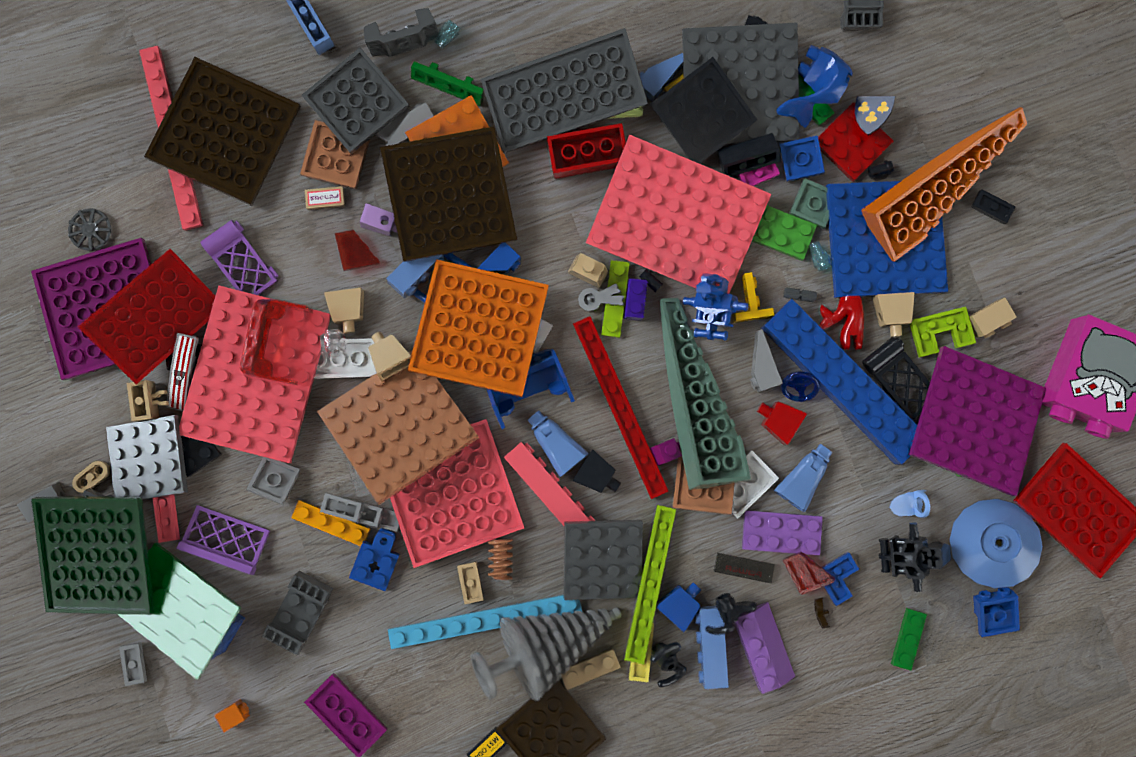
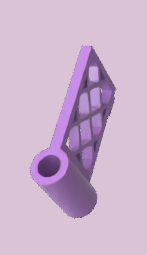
[200,220,279,295]

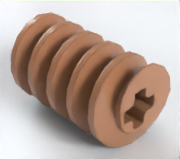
[488,539,513,580]

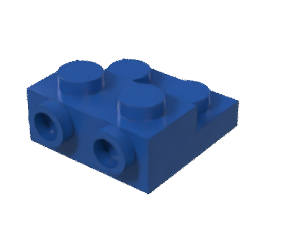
[973,587,1020,637]

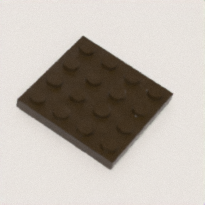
[496,680,606,757]

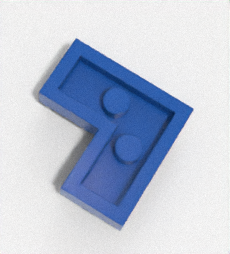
[814,552,859,606]

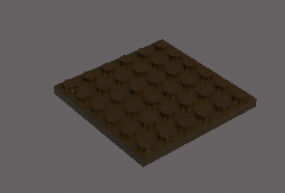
[144,57,301,206]
[380,127,517,262]

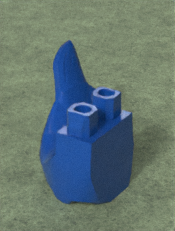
[776,45,853,128]

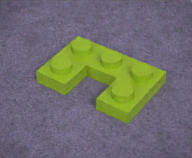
[910,306,976,357]

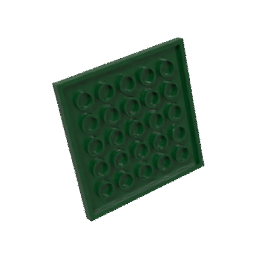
[31,497,154,615]

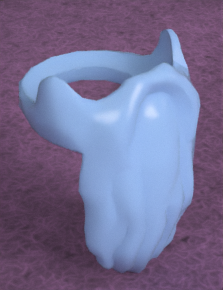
[889,490,930,518]

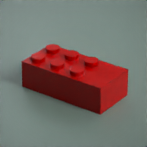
[547,123,626,179]

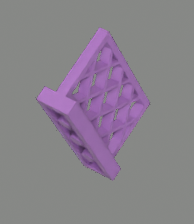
[176,505,270,575]

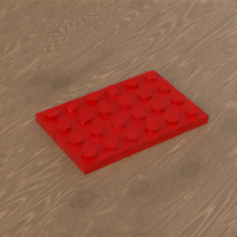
[77,248,215,384]
[1013,443,1136,579]

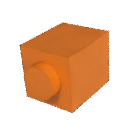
[214,699,250,732]

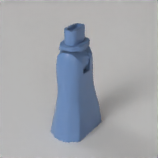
[528,411,589,477]
[774,444,832,512]

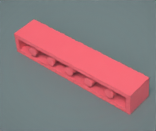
[504,442,596,526]

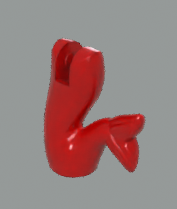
[819,296,864,350]

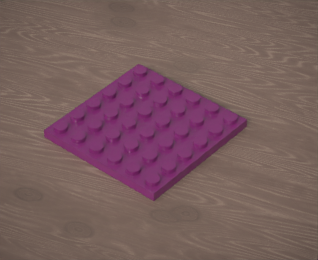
[31,238,151,380]
[909,346,1046,496]

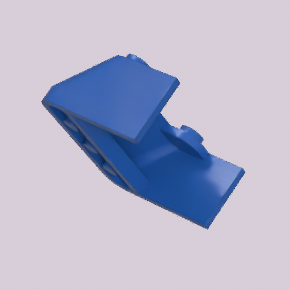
[487,349,575,429]

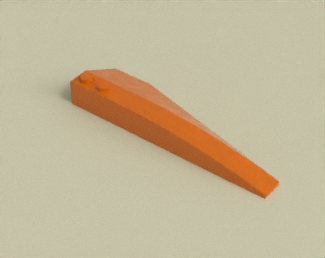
[861,107,1027,262]

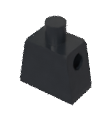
[573,449,621,493]

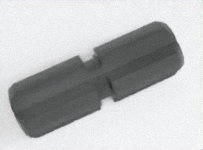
[783,287,817,302]

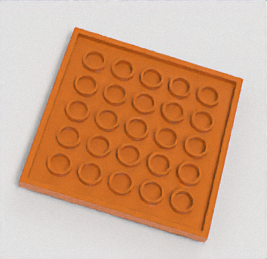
[408,259,549,397]

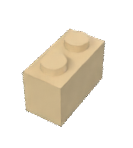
[969,298,1017,338]

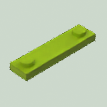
[601,260,630,338]

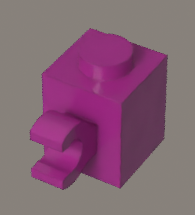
[650,438,682,466]

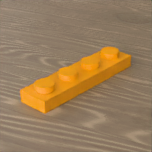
[291,500,371,546]

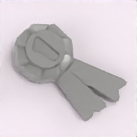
[578,284,624,312]

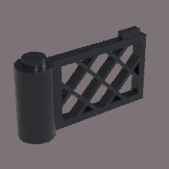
[862,337,930,420]

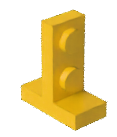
[732,272,774,323]

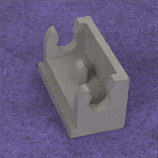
[17,482,66,523]

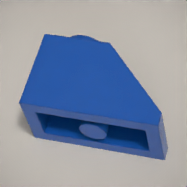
[477,243,521,274]

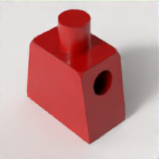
[757,402,807,445]

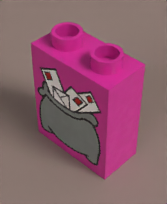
[1042,315,1136,439]

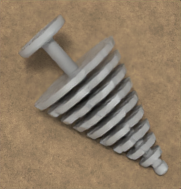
[471,608,622,701]

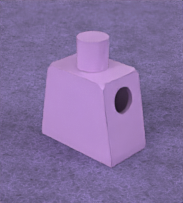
[360,203,397,236]

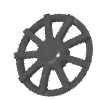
[68,208,111,251]

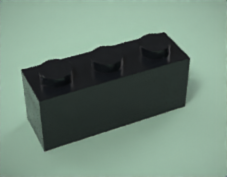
[717,133,781,177]

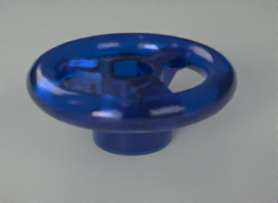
[781,371,820,402]

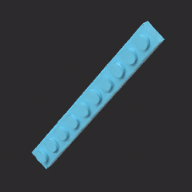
[388,595,582,649]

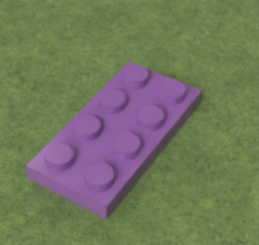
[742,510,822,555]

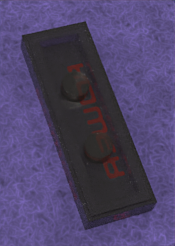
[714,552,775,583]

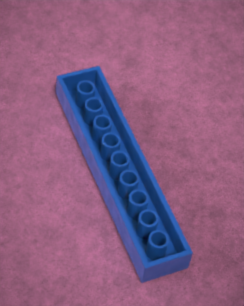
[761,299,918,465]

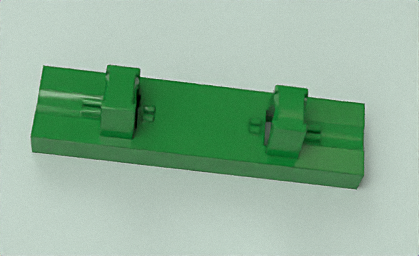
[411,61,484,106]

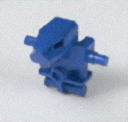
[683,273,749,341]

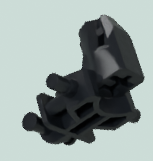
[878,523,951,592]

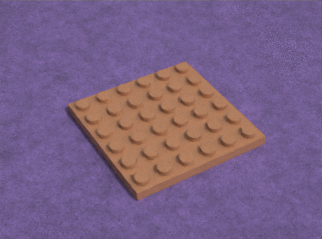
[317,350,479,505]

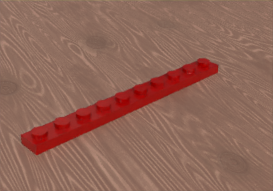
[573,316,669,499]

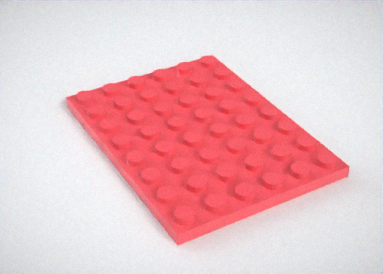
[586,135,771,294]
[179,285,331,463]

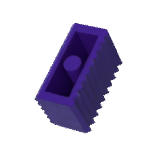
[624,278,648,321]

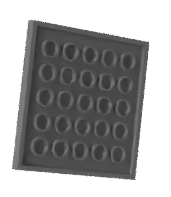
[682,23,799,144]

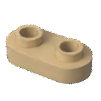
[72,461,110,493]

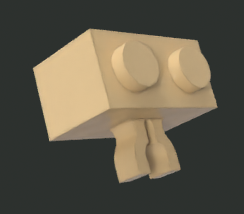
[127,380,169,422]

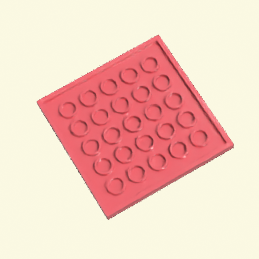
[390,419,524,568]

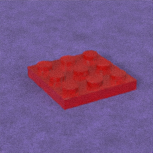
[818,102,894,182]

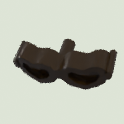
[814,597,830,629]

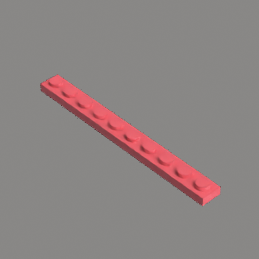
[139,46,203,231]

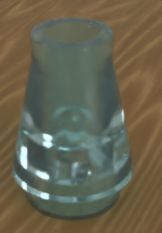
[434,20,461,49]
[809,241,832,271]

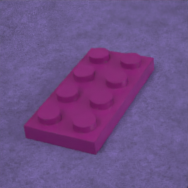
[304,673,388,757]

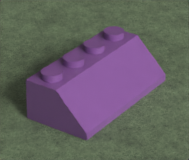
[734,602,795,694]

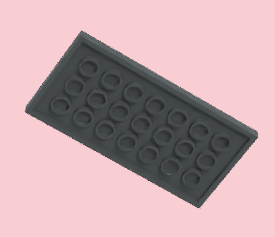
[481,28,648,153]

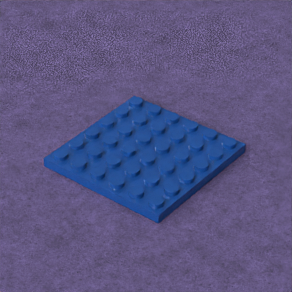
[826,181,948,298]

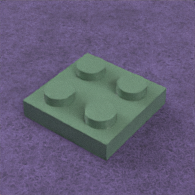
[789,178,829,229]

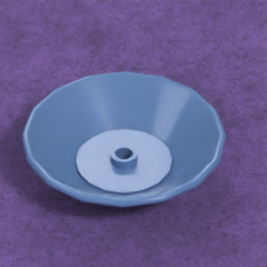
[950,499,1043,588]

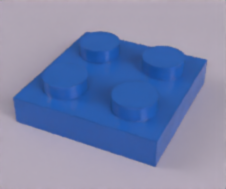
[780,135,825,182]

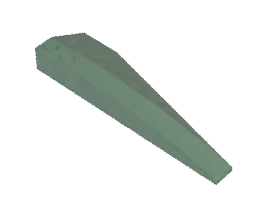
[660,298,751,490]

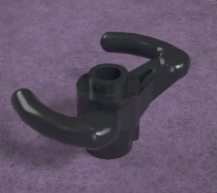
[705,593,757,635]
[650,642,687,688]

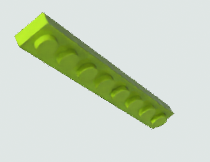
[624,505,676,665]

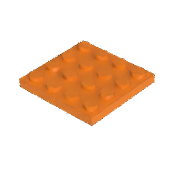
[405,95,509,167]

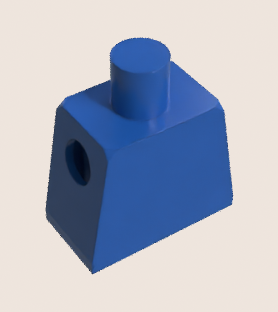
[656,583,701,632]

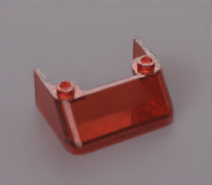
[240,299,313,385]

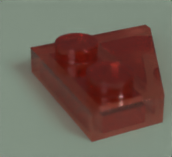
[335,230,380,271]
[783,551,835,595]

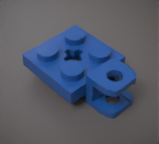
[349,528,400,591]

